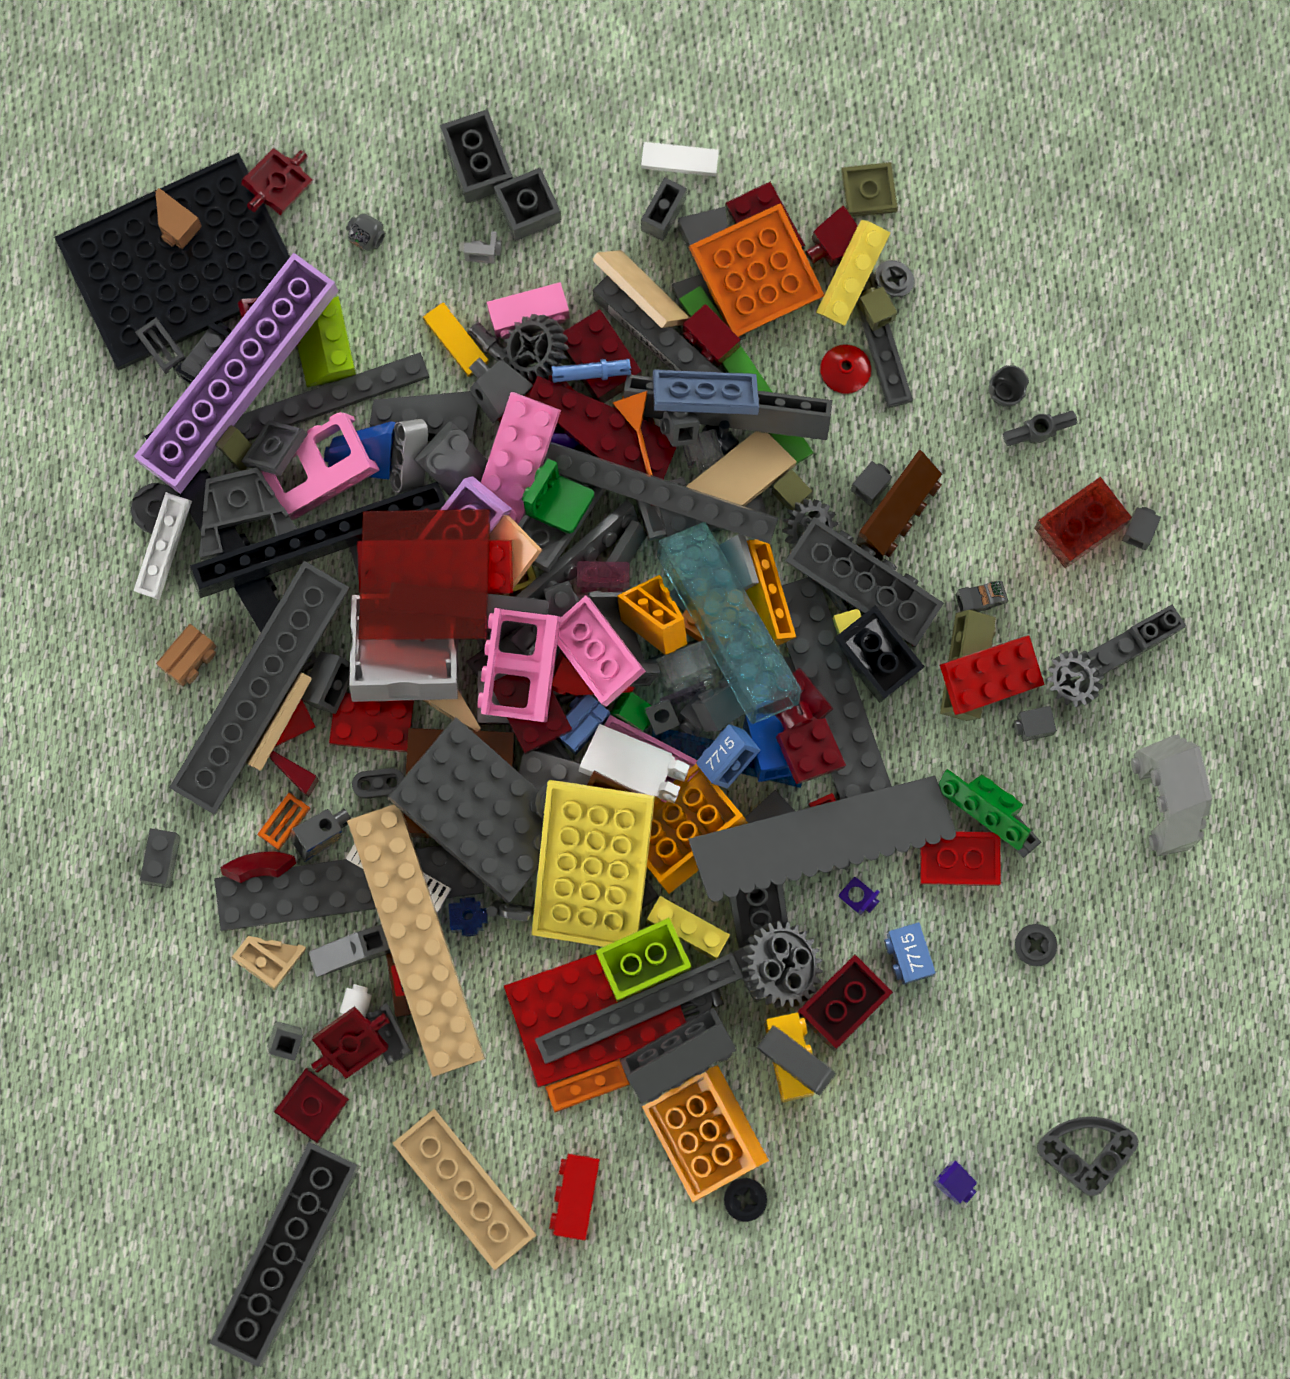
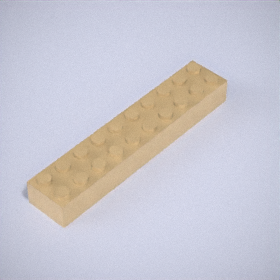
[347,804,486,1077]

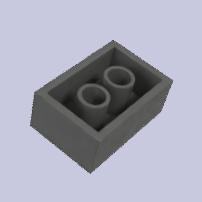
[440,109,513,204]

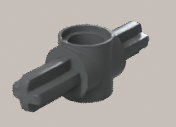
[1003,411,1078,446]

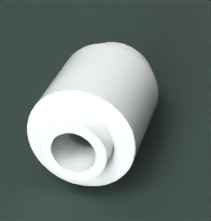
[339,984,372,1018]

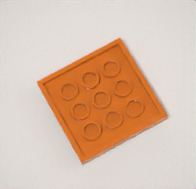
[689,203,825,337]

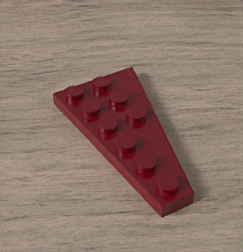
[528,376,677,506]

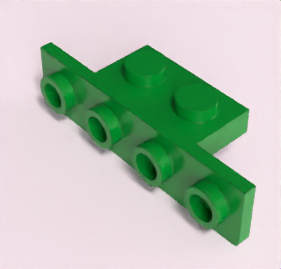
[939,769,1032,850]

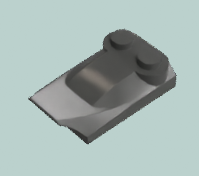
[415,421,488,496]

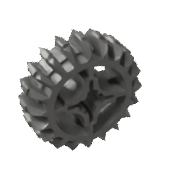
[502,314,570,383]

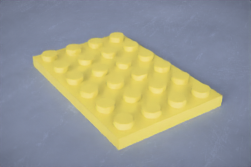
[531,780,655,947]

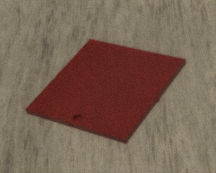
[358,508,491,642]

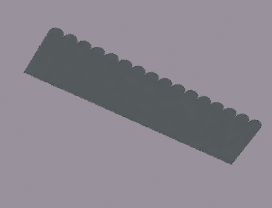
[688,775,956,902]

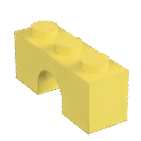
[647,896,730,960]

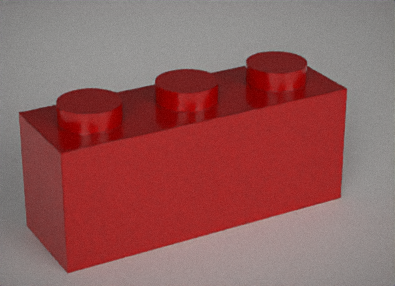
[549,1153,600,1241]

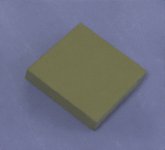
[841,162,898,217]

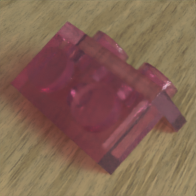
[576,561,630,593]

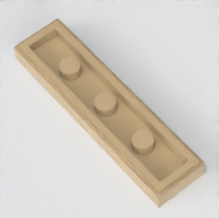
[246,672,312,770]

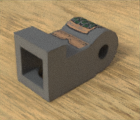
[955,581,1008,612]

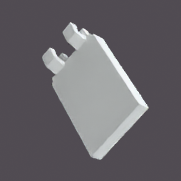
[579,724,690,803]

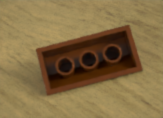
[856,450,942,561]

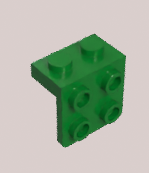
[522,459,594,534]

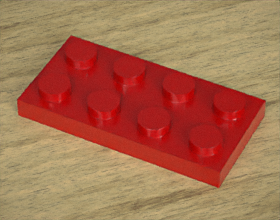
[940,635,1045,715]

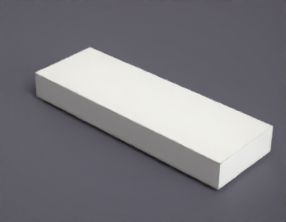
[641,142,719,177]

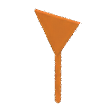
[612,391,653,476]

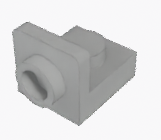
[464,231,502,264]

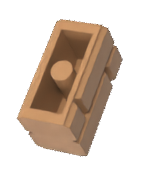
[156,624,216,687]

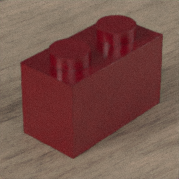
[682,303,741,367]

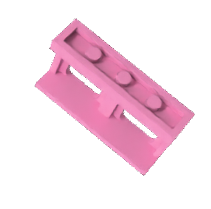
[261,412,379,520]
[478,608,561,722]

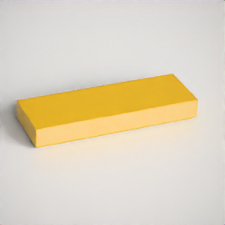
[423,302,489,377]

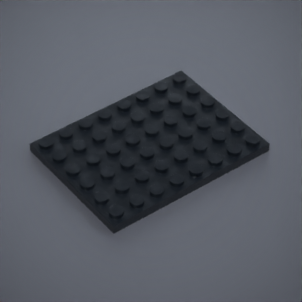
[54,152,290,371]

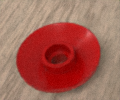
[820,345,871,394]

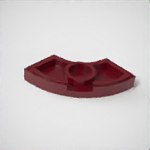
[220,852,296,883]

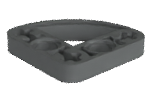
[1037,1117,1138,1196]

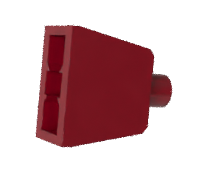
[805,205,858,267]

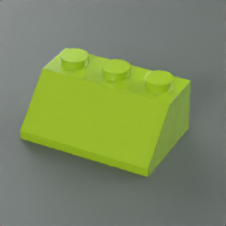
[298,296,356,388]
[595,918,692,1003]

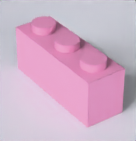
[487,282,569,339]

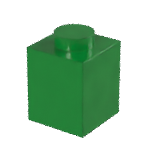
[610,692,652,731]

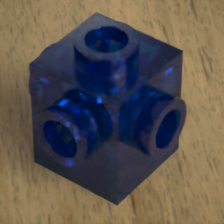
[448,897,488,937]

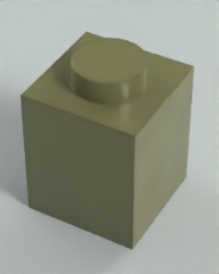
[858,286,897,331]
[772,469,813,511]

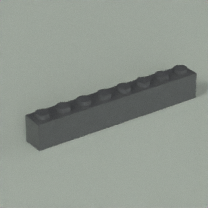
[623,375,833,440]

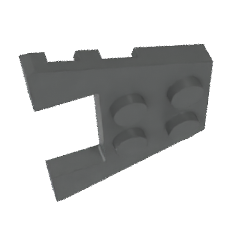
[199,467,298,560]

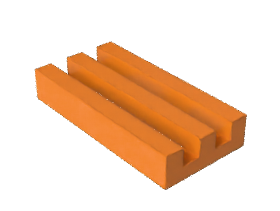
[257,792,311,851]

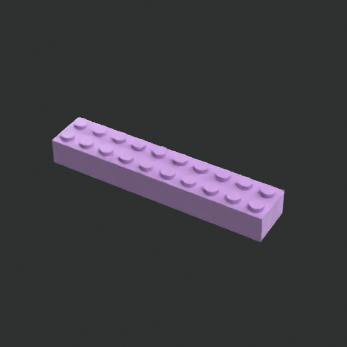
[134,253,338,494]

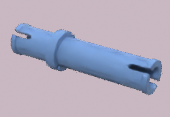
[552,359,631,383]

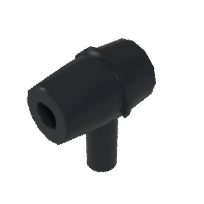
[702,420,739,456]

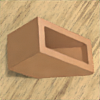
[155,188,202,249]

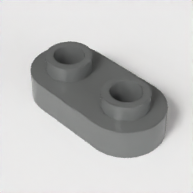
[352,768,404,799]

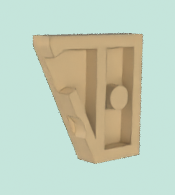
[232,936,306,990]

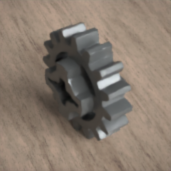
[782,499,838,549]
[1047,649,1105,707]

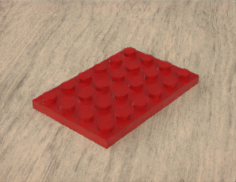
[504,953,686,1088]

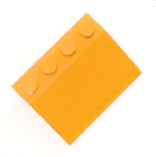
[647,764,748,894]
[642,1065,769,1202]

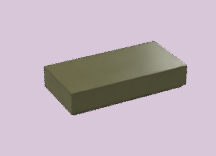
[216,425,252,471]

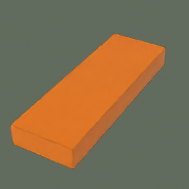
[545,1059,630,1113]

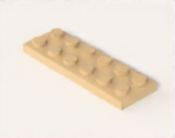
[392,1109,537,1271]

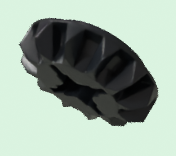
[724,1178,767,1222]

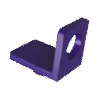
[839,877,880,916]

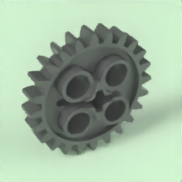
[741,921,823,1009]

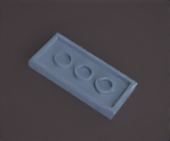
[653,370,759,415]

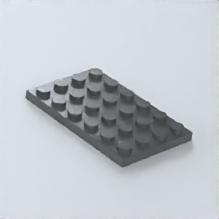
[387,717,543,903]

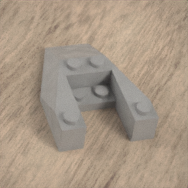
[1131,735,1212,857]

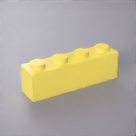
[816,220,891,326]

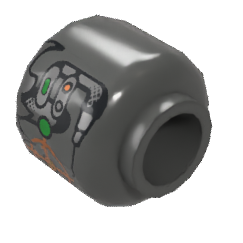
[346,213,386,251]

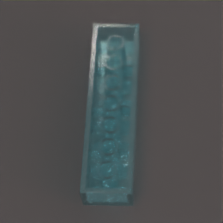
[657,522,802,724]

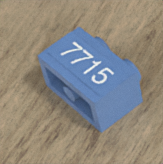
[696,724,761,789]
[884,922,936,985]

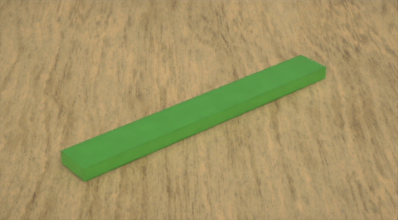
[679,286,813,465]

